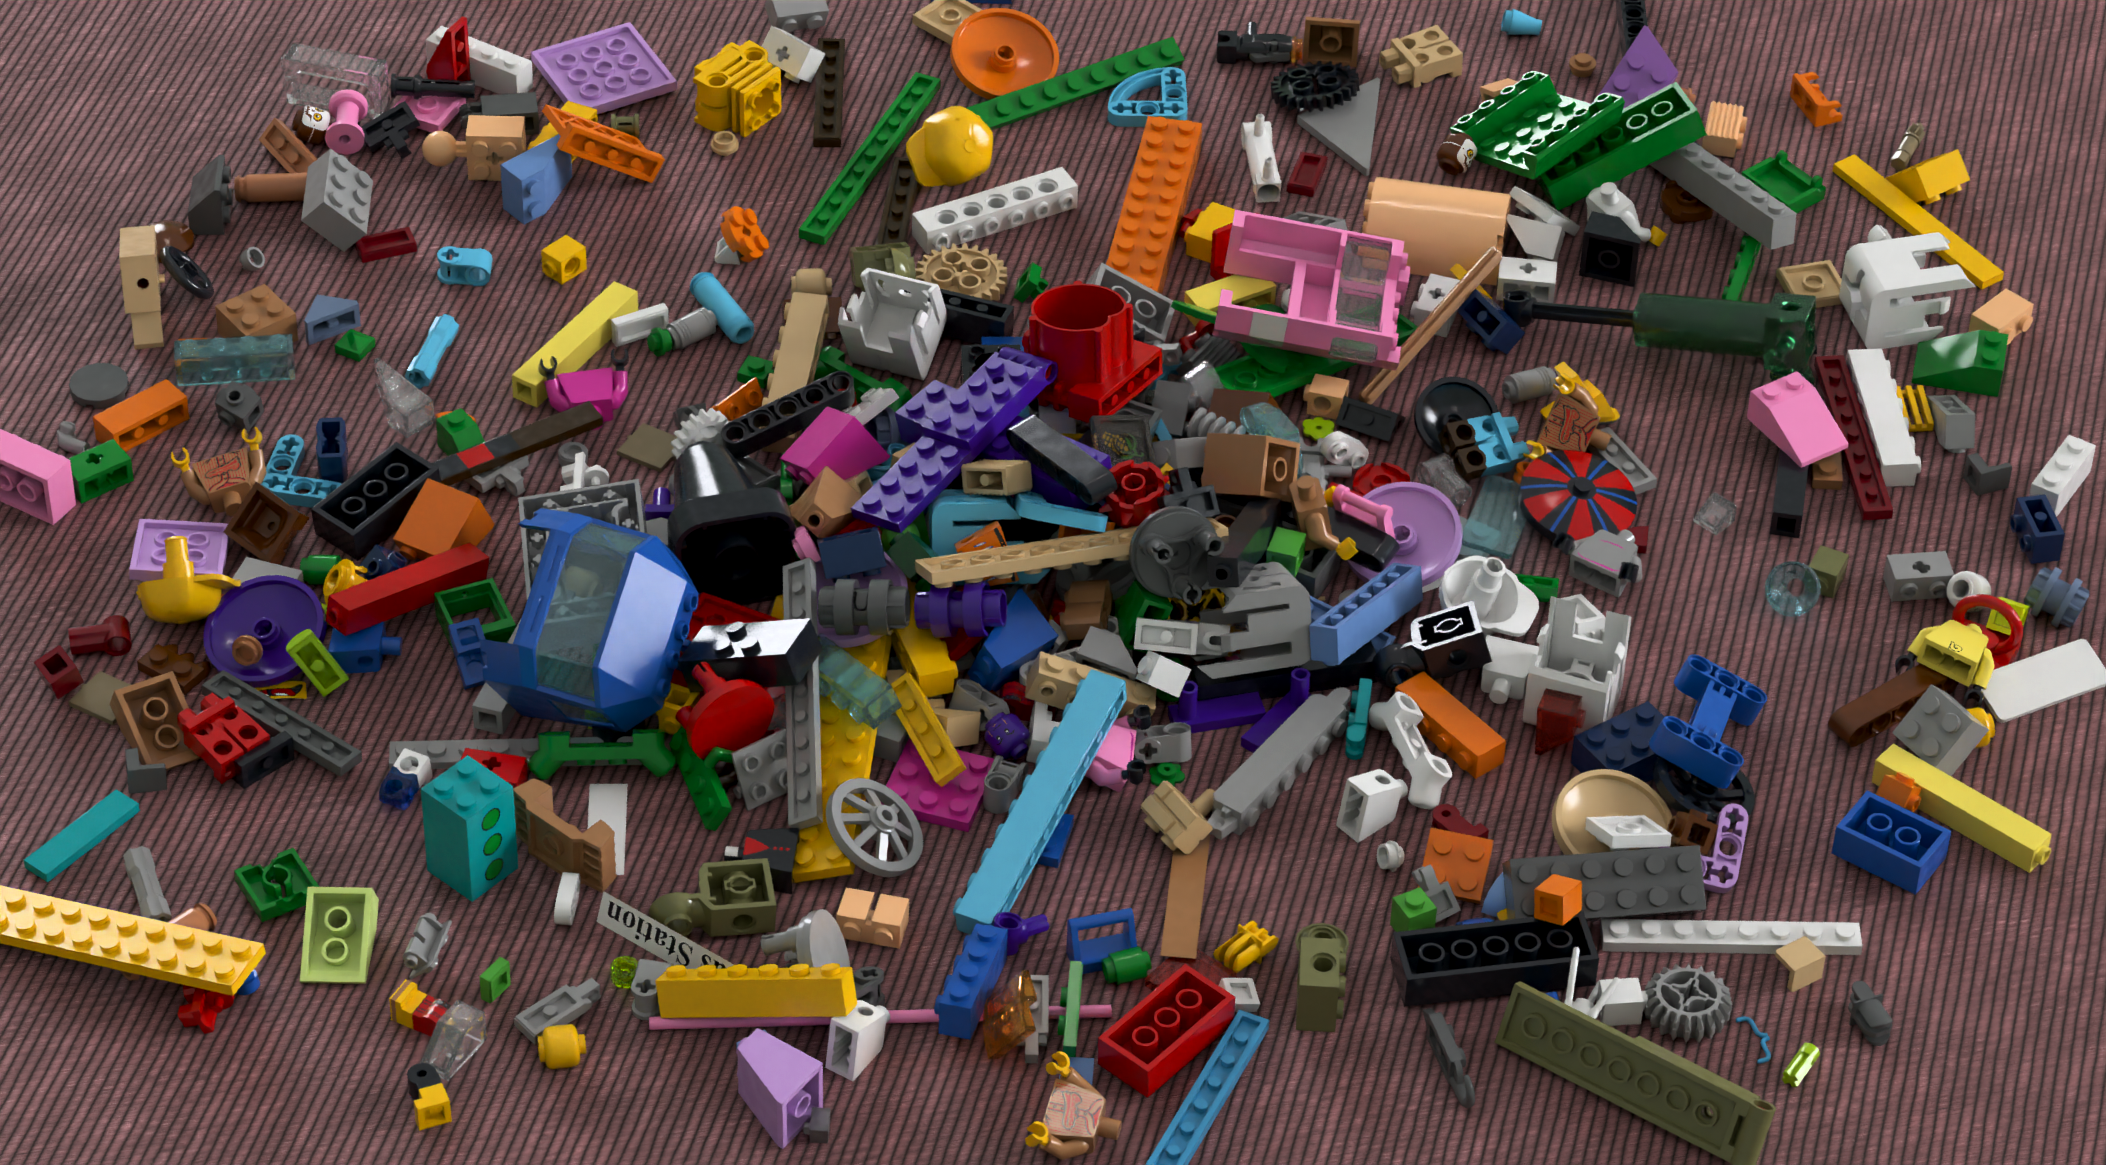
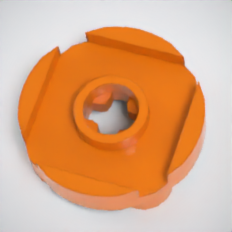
[720,206,769,262]

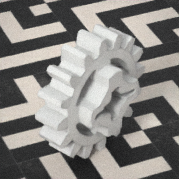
[671,408,729,459]

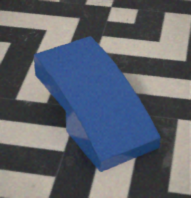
[448,618,487,690]

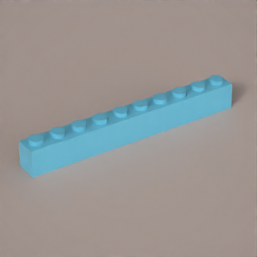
[953,669,1127,935]

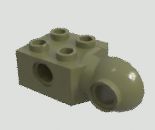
[849,242,916,291]
[649,858,776,937]
[1295,923,1349,1032]

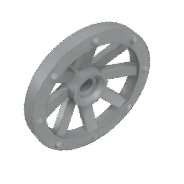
[826,778,923,877]

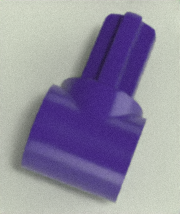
[993,912,1049,956]

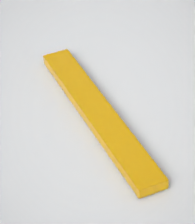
[1832,154,2004,290]

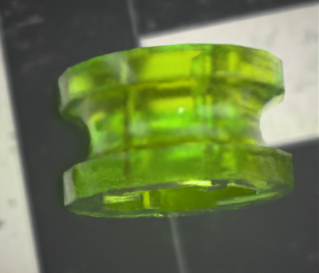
[610,956,638,988]

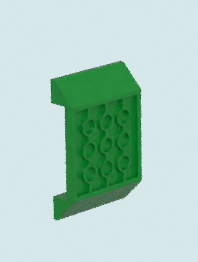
[1449,71,1625,180]

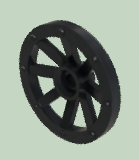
[1653,756,1755,830]

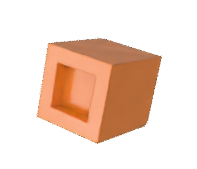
[1534,874,1582,926]

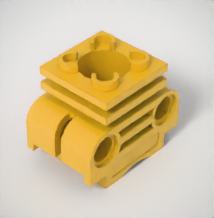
[693,40,782,138]

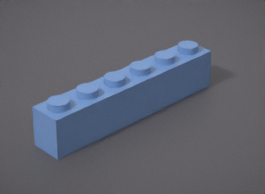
[1309,563,1423,666]

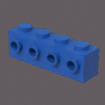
[934,923,1008,1040]

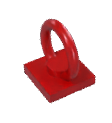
[1952,594,2023,669]

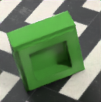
[479,957,511,1003]

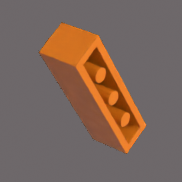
[1395,671,1506,779]

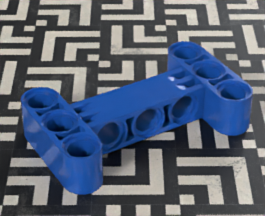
[1649,654,1767,789]

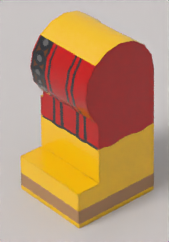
[389,979,457,1038]

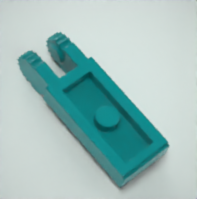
[1345,678,1372,760]

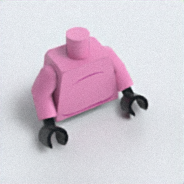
[1085,705,1152,792]

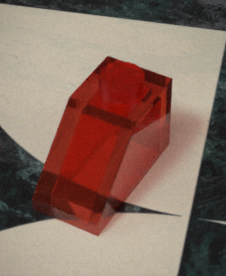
[1535,688,1586,755]

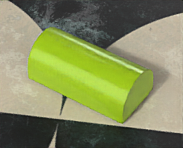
[286,629,349,697]

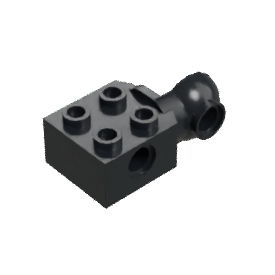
[1371,601,1492,689]

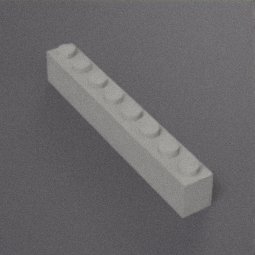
[1649,142,1797,250]

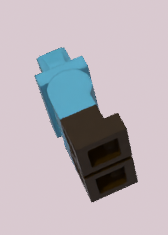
[1438,412,1530,486]

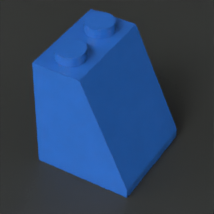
[967,588,1058,692]

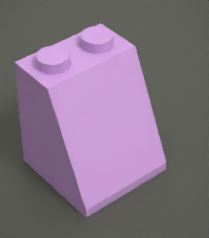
[736,1028,823,1149]

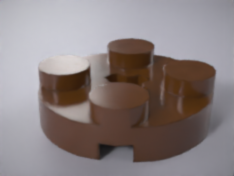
[1659,180,1714,224]

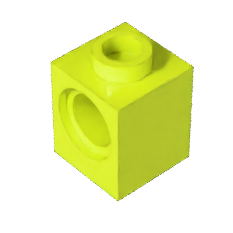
[1986,597,2030,635]

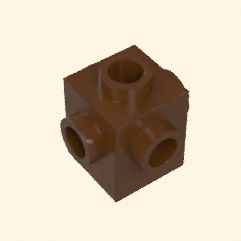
[1667,809,1719,855]

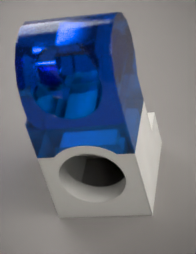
[379,748,433,810]

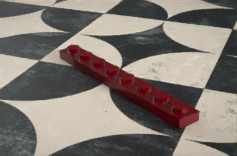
[1814,355,1893,520]

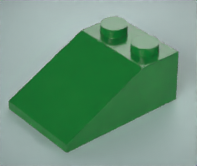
[1911,330,2009,397]

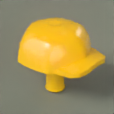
[906,106,993,187]
[136,536,241,624]

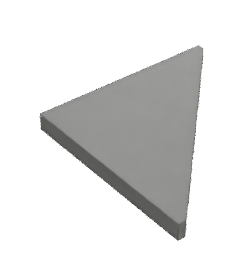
[1297,77,1380,176]

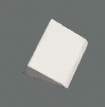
[714,237,742,265]

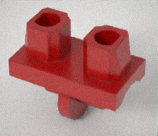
[178,985,235,1034]

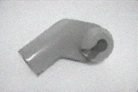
[57,421,90,455]

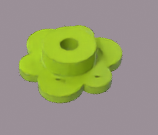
[1302,417,1335,441]

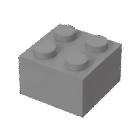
[1892,684,1989,776]

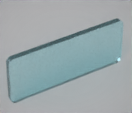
[1462,475,1527,559]

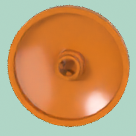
[950,8,1059,100]

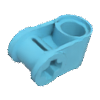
[437,246,493,286]

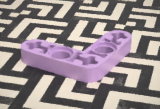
[1658,803,1748,893]

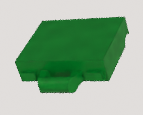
[1741,150,1826,213]

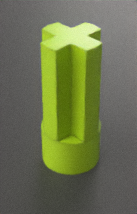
[1782,1043,1820,1087]

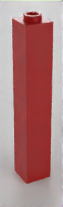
[325,542,490,636]

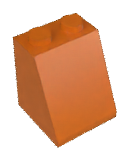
[393,478,495,560]

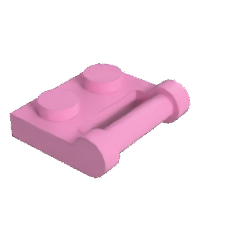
[1332,484,1395,539]

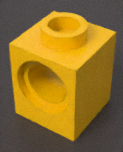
[541,235,587,285]

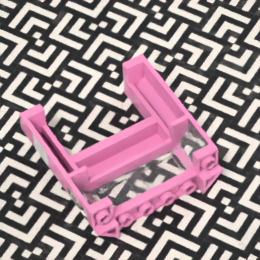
[1213,210,1410,370]

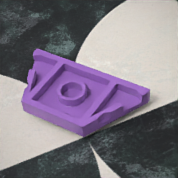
[1599,25,1678,109]

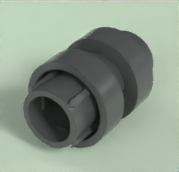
[818,579,910,636]

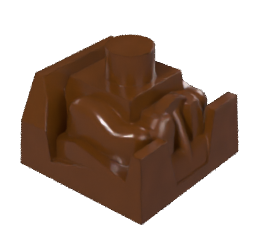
[223,482,309,565]

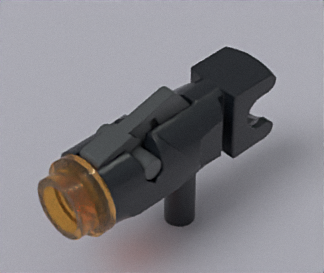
[1217,22,1303,64]

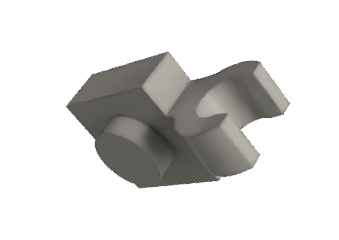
[1412,864,1461,923]

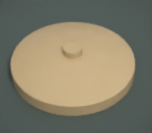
[1552,769,1676,855]

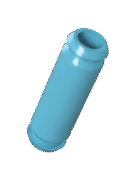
[690,272,754,344]

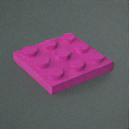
[880,738,994,832]

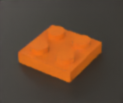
[1417,828,1494,904]

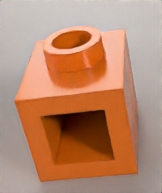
[1876,772,1922,813]

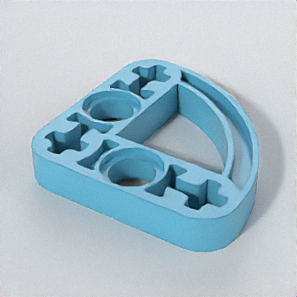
[1108,67,1188,127]

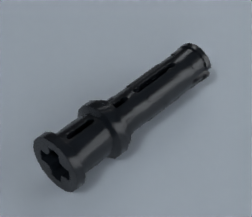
[391,73,475,99]

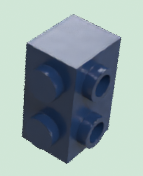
[1457,289,1525,354]
[2010,494,2065,564]

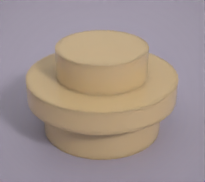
[711,131,739,156]

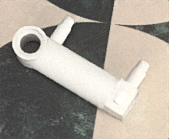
[1241,114,1281,203]

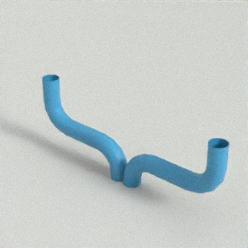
[1736,1016,1771,1064]

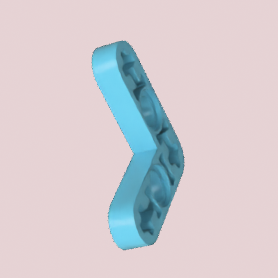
[262,434,342,508]
[1012,491,1108,532]

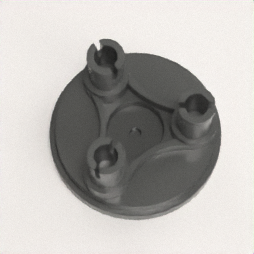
[1129,506,1224,605]

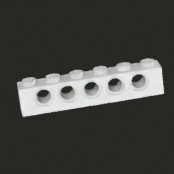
[912,167,1078,254]

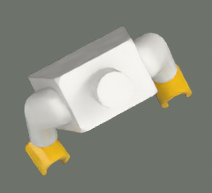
[1586,182,1668,246]

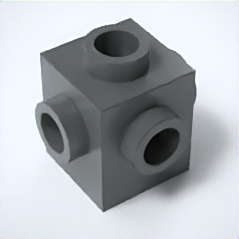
[215,381,264,433]

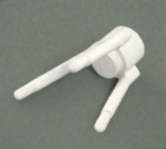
[1564,947,1620,1019]

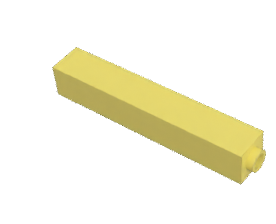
[512,281,638,408]
[1872,744,2052,873]

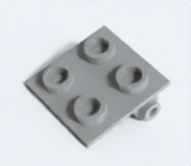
[731,729,788,811]

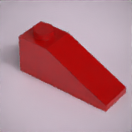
[426,16,471,81]

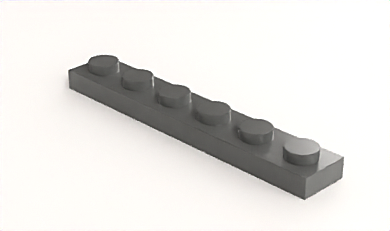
[202,670,362,777]

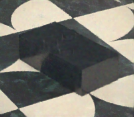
[311,442,441,561]
[677,618,823,692]

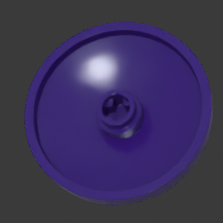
[203,575,327,688]

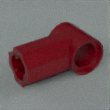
[68,615,132,656]

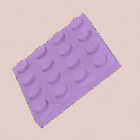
[531,22,677,114]

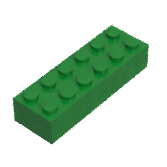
[1536,82,1707,211]

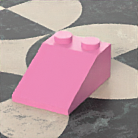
[1747,371,1849,468]

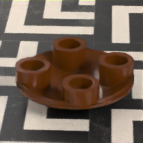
[147,220,195,263]

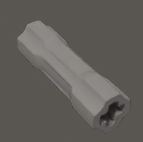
[123,846,172,922]

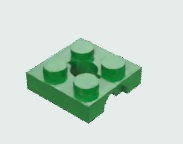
[234,848,319,922]

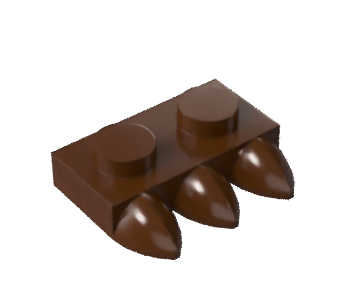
[137,644,211,695]

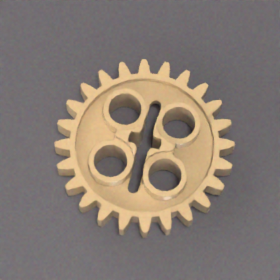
[915,243,1007,301]

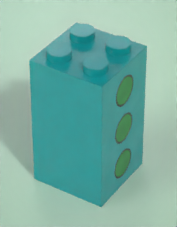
[421,755,518,902]

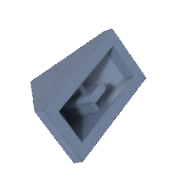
[304,294,361,345]

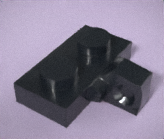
[361,101,420,159]
[1157,467,1220,517]

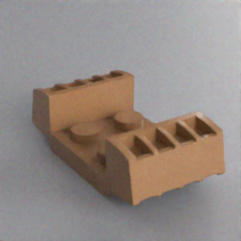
[513,778,617,893]

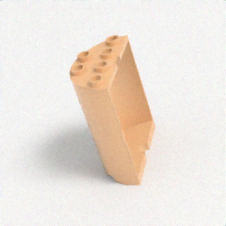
[1358,177,1511,286]

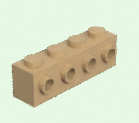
[1025,651,1157,730]

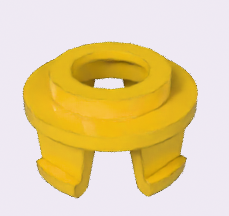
[323,559,368,605]

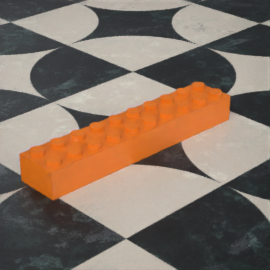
[1106,116,1203,294]

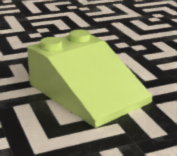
[300,887,379,984]

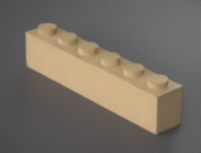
[759,291,830,453]

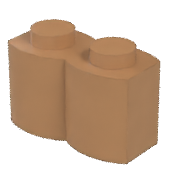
[1060,579,1113,640]

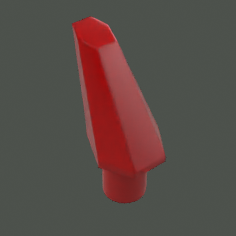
[1178,208,1202,238]

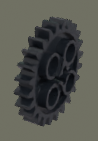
[1271,61,1360,112]

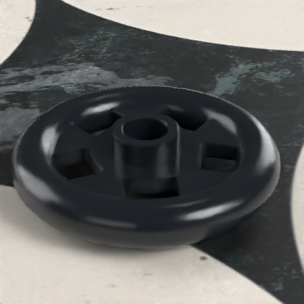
[160,246,214,300]

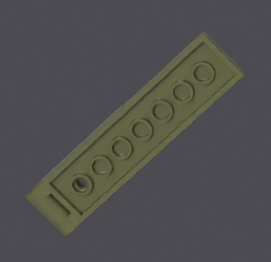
[1495,981,1776,1165]

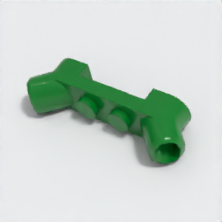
[814,346,912,412]
[528,729,676,780]

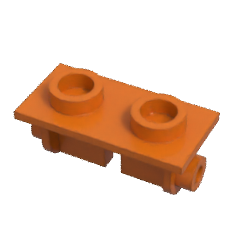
[710,377,764,422]

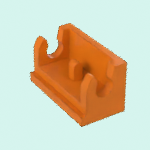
[1790,72,1843,127]

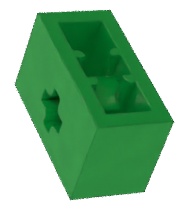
[68,439,134,504]

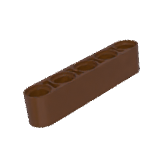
[1828,663,1959,747]

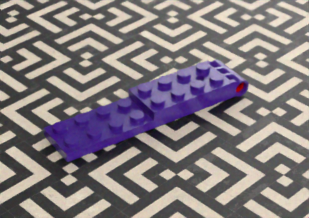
[851,346,1058,533]

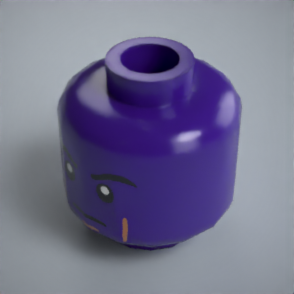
[984,712,1031,760]

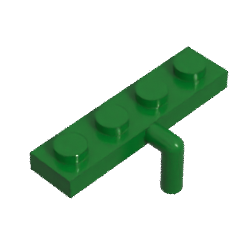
[669,726,735,831]

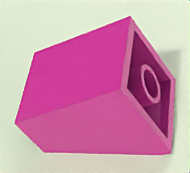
[780,406,890,486]

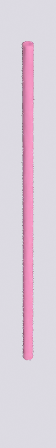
[649,1004,1112,1030]

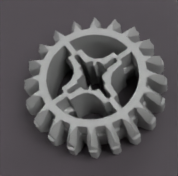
[1644,963,1732,1043]

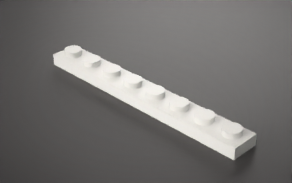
[1600,919,1863,955]

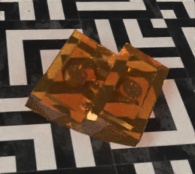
[983,970,1037,1059]

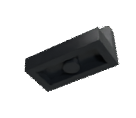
[1335,396,1406,443]
[232,730,295,789]

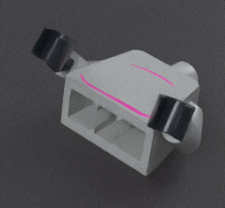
[1552,529,1642,598]

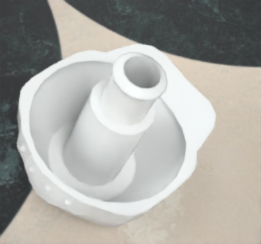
[1439,555,1539,637]

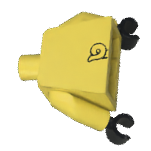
[1895,620,1994,708]

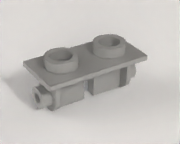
[403,913,452,979]

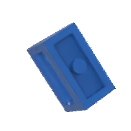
[1066,908,1137,974]

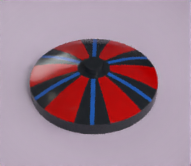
[1518,450,1637,542]

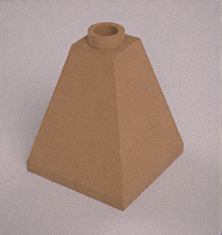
[790,466,862,539]

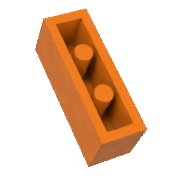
[93,379,190,452]

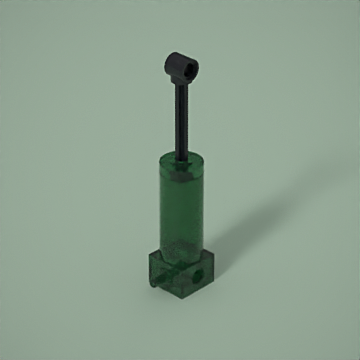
[1503,290,1816,373]

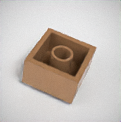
[215,284,298,363]

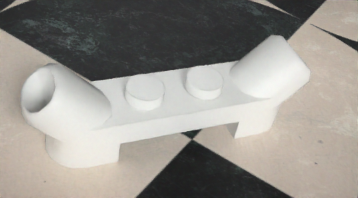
[1368,691,1452,809]

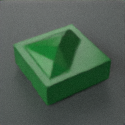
[334,329,376,362]

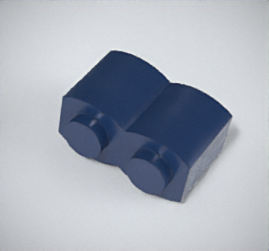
[316,417,348,484]

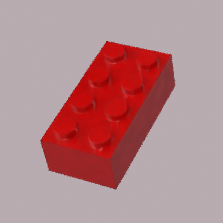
[1097,964,1236,1098]

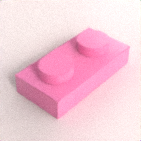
[791,525,821,563]

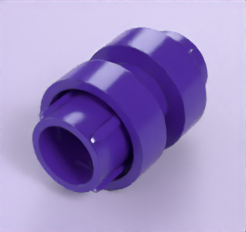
[914,580,1008,638]

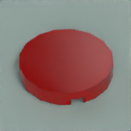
[1352,462,1410,495]

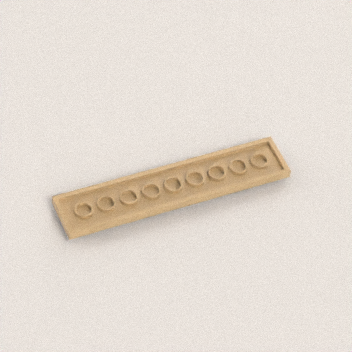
[915,517,1229,588]

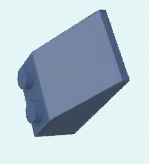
[500,134,572,225]

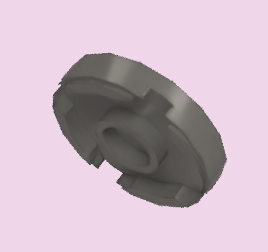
[69,363,129,409]

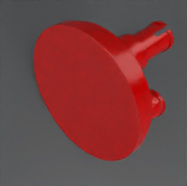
[675,662,774,762]

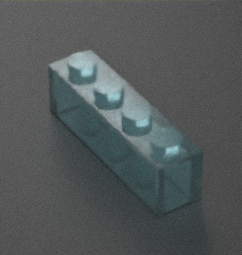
[174,334,295,386]
[818,633,902,730]

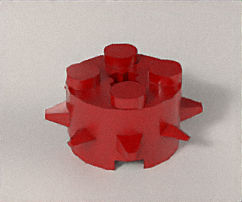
[1098,460,1169,528]

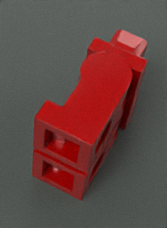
[177,693,270,784]

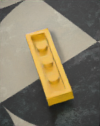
[883,672,967,787]

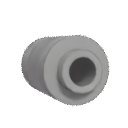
[665,307,718,350]
[1502,366,1557,404]

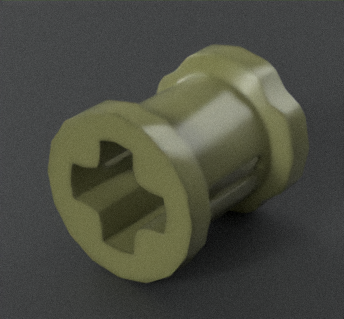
[611,113,640,138]

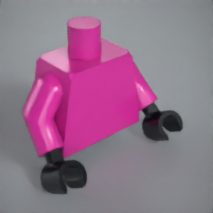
[538,348,629,430]

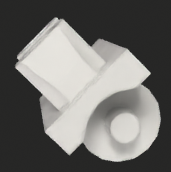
[560,452,609,491]

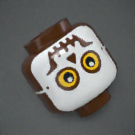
[291,105,332,145]
[1436,133,1477,175]

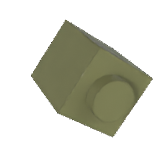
[1805,545,1849,598]

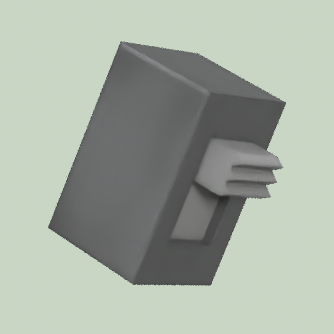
[803,1107,830,1143]

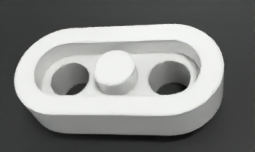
[1320,431,1369,471]

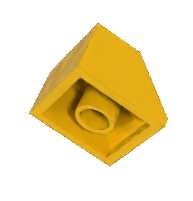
[1885,149,1970,205]

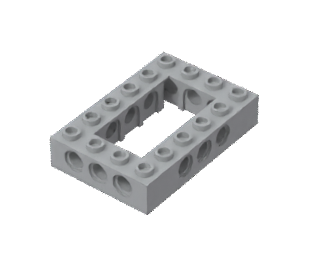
[518,479,647,652]

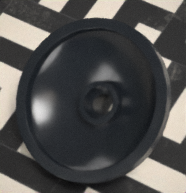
[1414,377,1499,460]

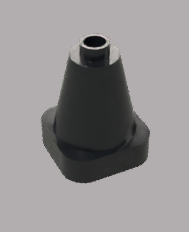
[667,441,796,606]

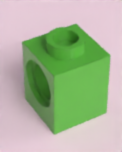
[1266,527,1306,577]

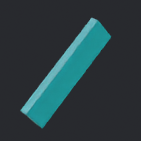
[24,789,140,883]

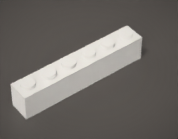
[1846,348,1921,487]

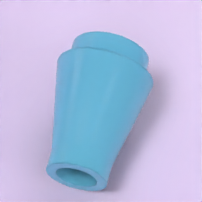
[1501,9,1542,36]

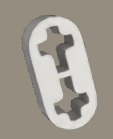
[554,872,580,926]

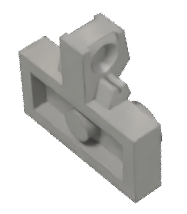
[465,455,529,497]

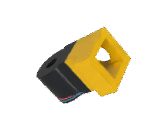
[407,1063,452,1131]

